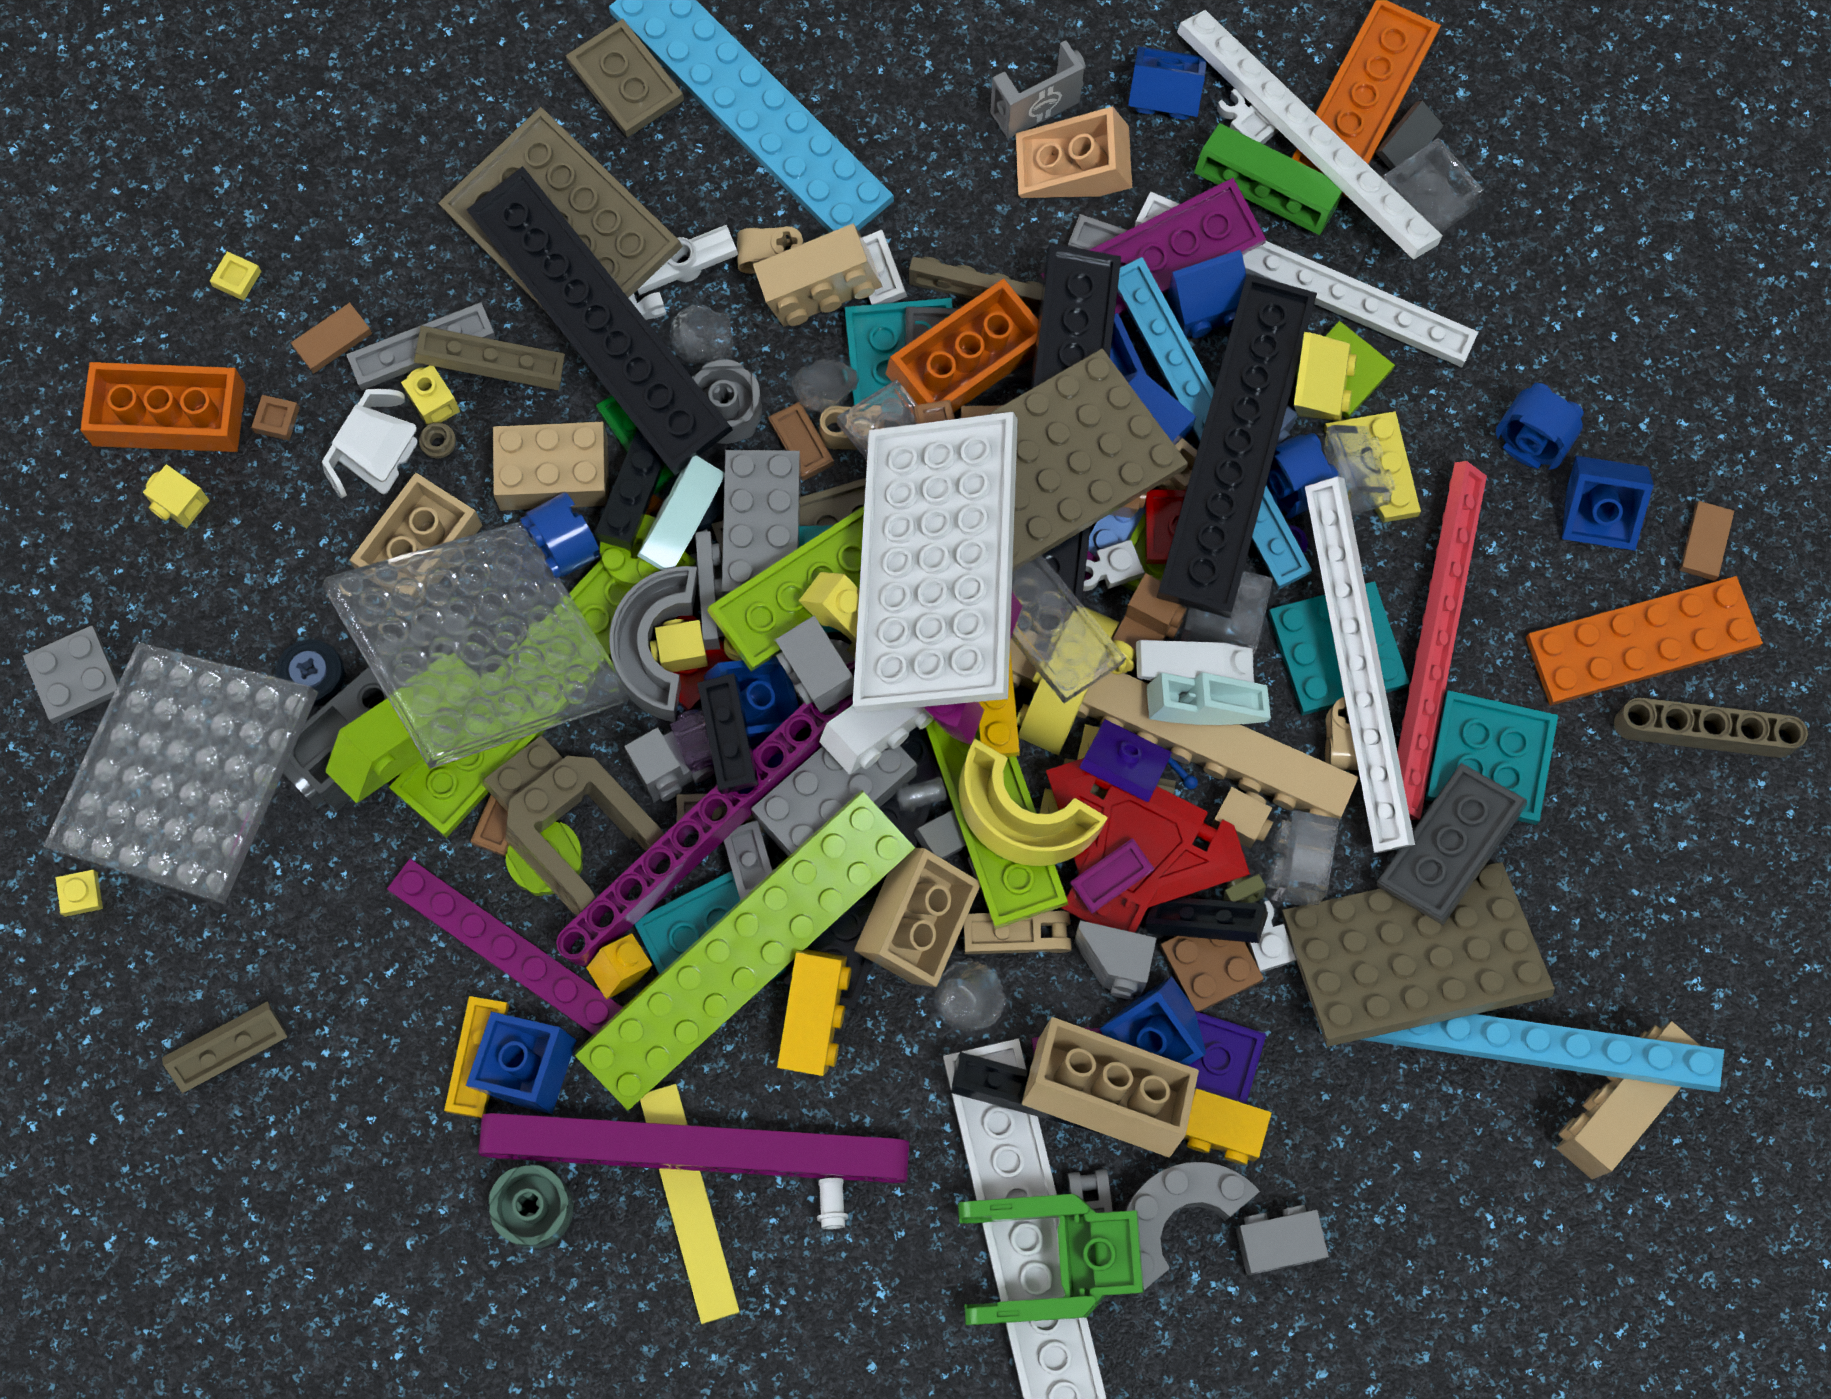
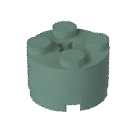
[489,1165,574,1249]

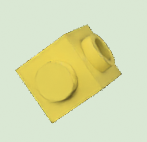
[401,365,460,426]
[143,464,210,529]
[650,619,708,672]

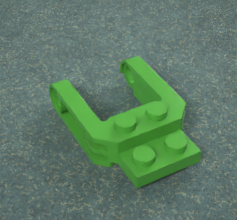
[958,1194,1144,1325]

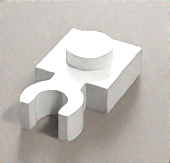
[1217,89,1279,144]
[1083,540,1144,591]
[1247,901,1296,972]

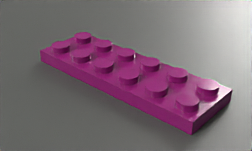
[1041,178,1266,316]

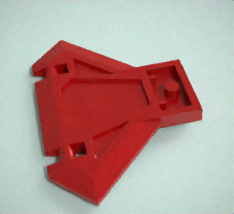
[1046,758,1250,933]

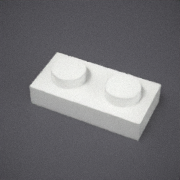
[862,230,908,305]

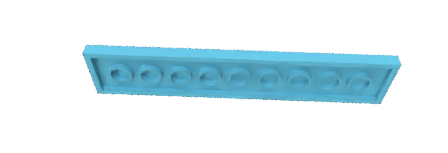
[609,0,894,233]

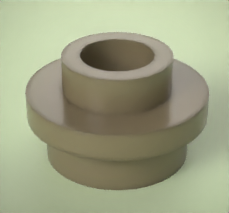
[419,423,456,459]

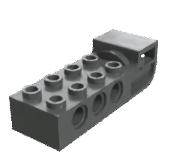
[271,604,483,812]

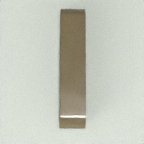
[1614,698,1808,758]

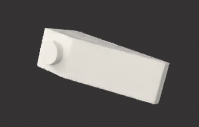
[1136,640,1254,683]

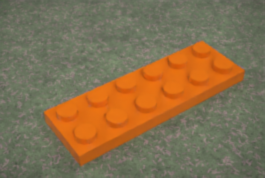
[1292,0,1441,199]
[1525,576,1763,706]

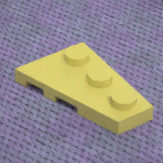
[1323,411,1421,523]

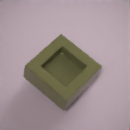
[1223,874,1266,903]

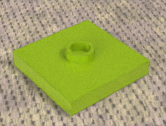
[1295,321,1395,420]

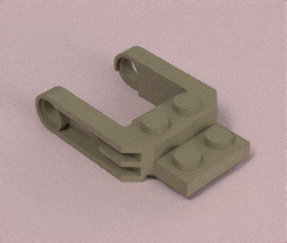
[483,735,664,916]

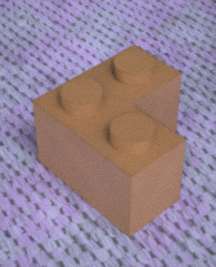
[1110,573,1187,674]

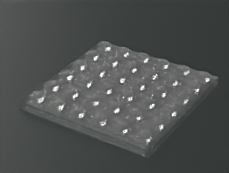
[322,521,630,769]
[43,642,319,905]

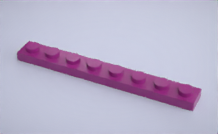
[387,859,623,1035]

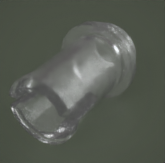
[896,777,947,813]

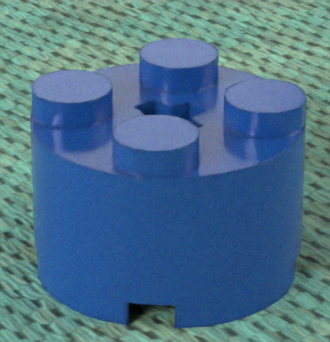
[1496,383,1584,470]
[1266,433,1339,519]
[520,492,601,579]

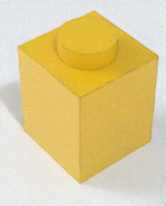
[586,933,652,1000]

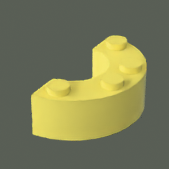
[1017,606,1120,756]
[959,739,1108,866]

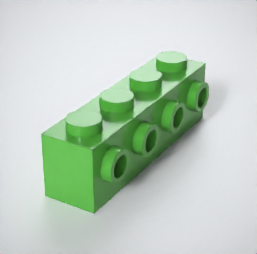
[1194,123,1343,235]

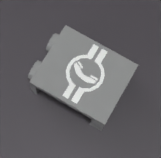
[990,40,1086,139]

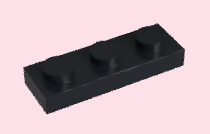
[697,673,759,794]
[1145,897,1268,943]

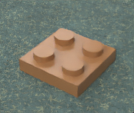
[1159,936,1264,1012]

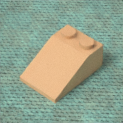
[1016,106,1132,198]

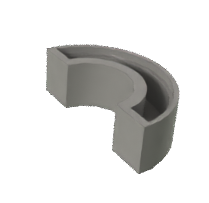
[609,566,698,722]
[1125,1162,1260,1297]

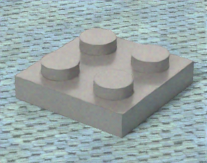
[23,625,123,724]

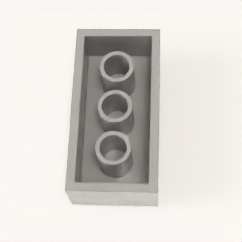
[722,450,801,597]
[751,746,917,857]

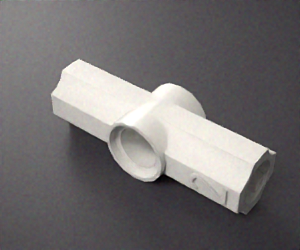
[637,225,738,295]

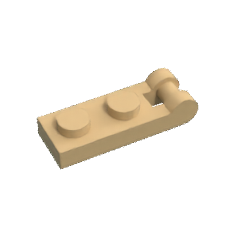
[964,911,1072,954]

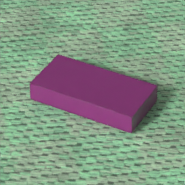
[1070,838,1155,913]

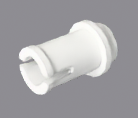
[817,1178,848,1229]

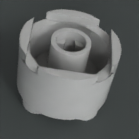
[692,360,762,444]

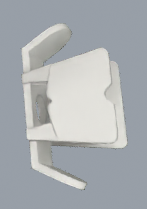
[322,389,417,499]

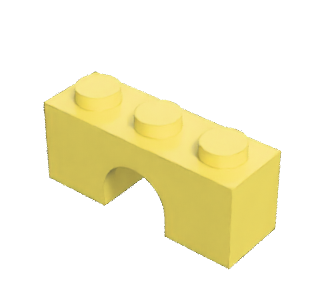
[799,572,859,659]

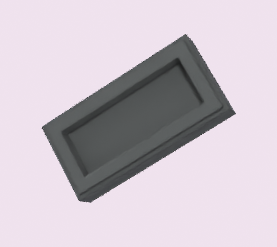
[1375,100,1444,177]

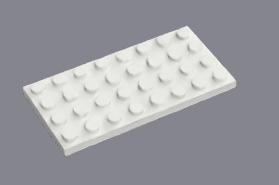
[852,412,1018,713]

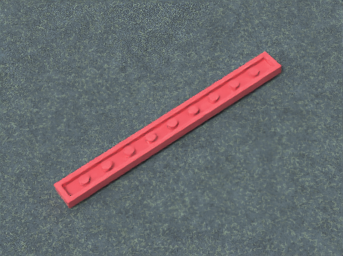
[1397,461,1487,820]

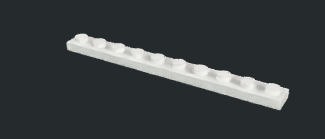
[1177,10,1443,260]
[1135,191,1478,367]
[1305,476,1415,852]

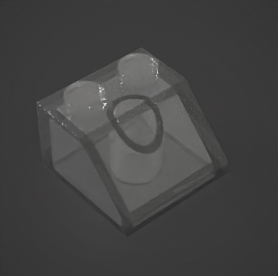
[1324,425,1395,516]

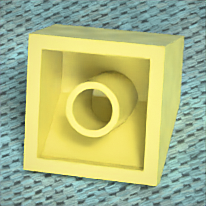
[1294,332,1357,421]

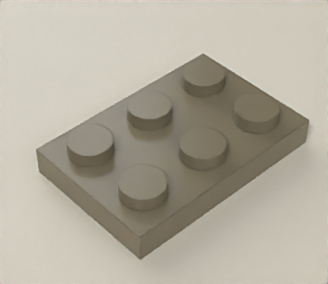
[566,19,684,138]

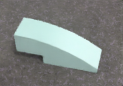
[637,456,725,570]
[1147,672,1271,725]

